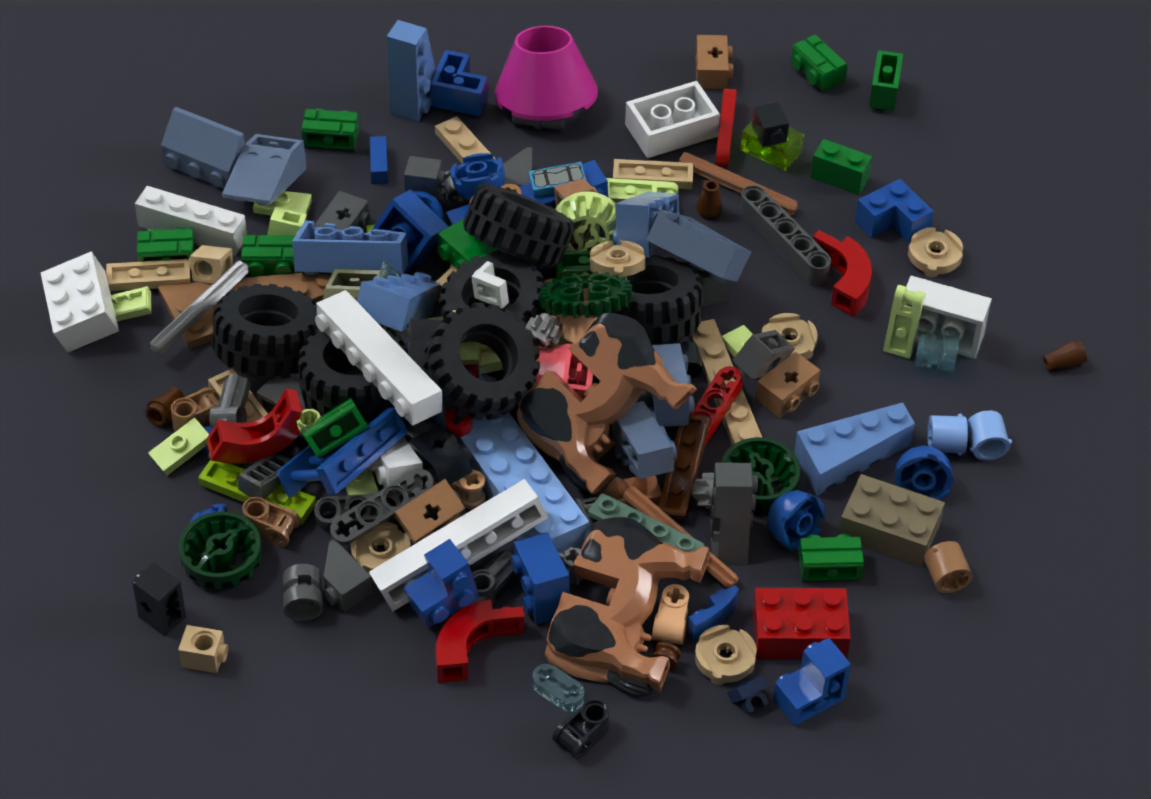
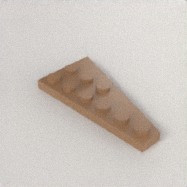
[158,272,332,349]

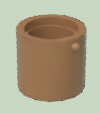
[924,541,973,593]

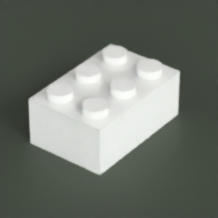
[625,81,720,158]
[41,251,119,352]
[903,276,992,359]

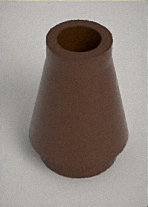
[696,180,723,219]
[1043,340,1087,371]
[145,387,184,426]

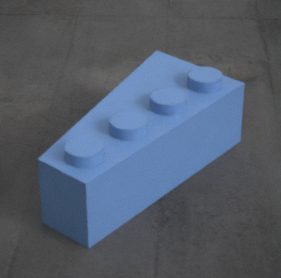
[387,20,436,122]
[613,191,679,258]
[292,220,409,276]
[357,272,440,332]
[794,402,915,496]

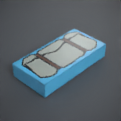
[528,162,586,197]

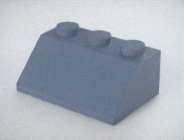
[161,107,245,188]

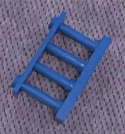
[276,407,408,497]

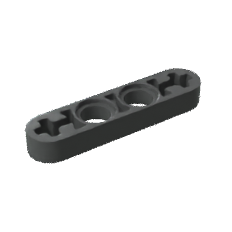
[330,469,433,545]

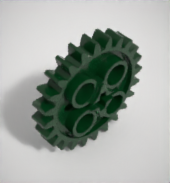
[539,272,633,319]

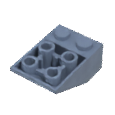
[222,134,307,205]

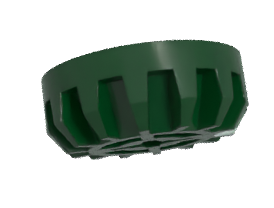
[722,437,800,512]
[179,512,262,589]

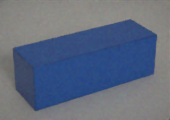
[370,136,388,184]

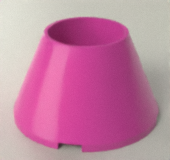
[495,26,598,121]

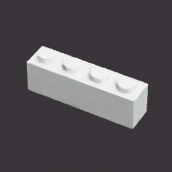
[135,186,247,256]

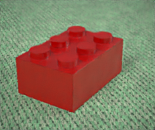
[752,588,851,659]

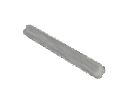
[150,260,249,355]

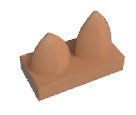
[599,475,661,508]

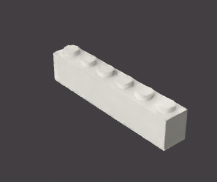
[315,290,442,426]
[369,479,549,612]

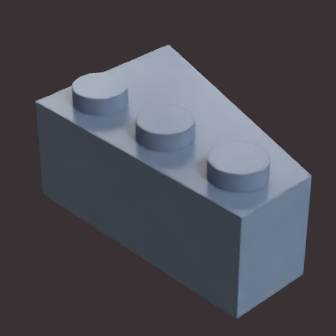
[646,210,751,283]
[651,343,694,427]
[612,401,677,479]

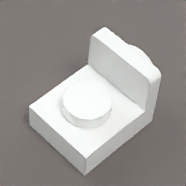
[472,261,509,309]

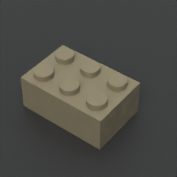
[839,474,945,567]

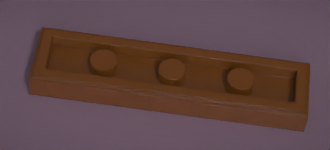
[658,415,710,521]

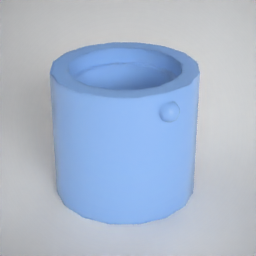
[967,410,1012,461]
[928,413,968,456]

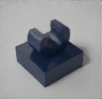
[727,675,768,714]

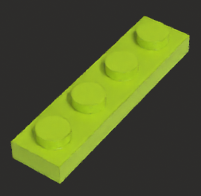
[198,460,316,525]

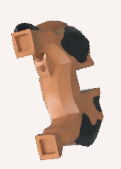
[517,313,697,494]
[545,517,710,697]

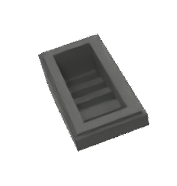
[238,453,291,499]

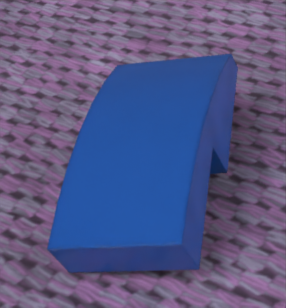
[687,585,739,643]

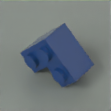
[430,50,488,117]
[855,179,934,244]
[511,532,570,625]
[404,539,479,628]
[773,638,851,726]

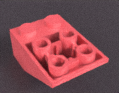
[519,343,593,403]

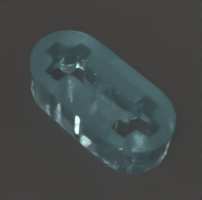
[532,664,585,712]

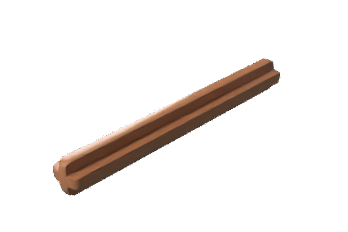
[679,152,798,216]
[623,486,739,589]

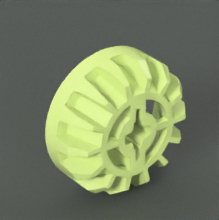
[555,192,616,252]

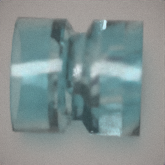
[914,331,960,373]

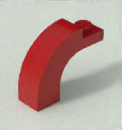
[813,230,872,318]
[206,388,302,464]
[436,599,524,683]

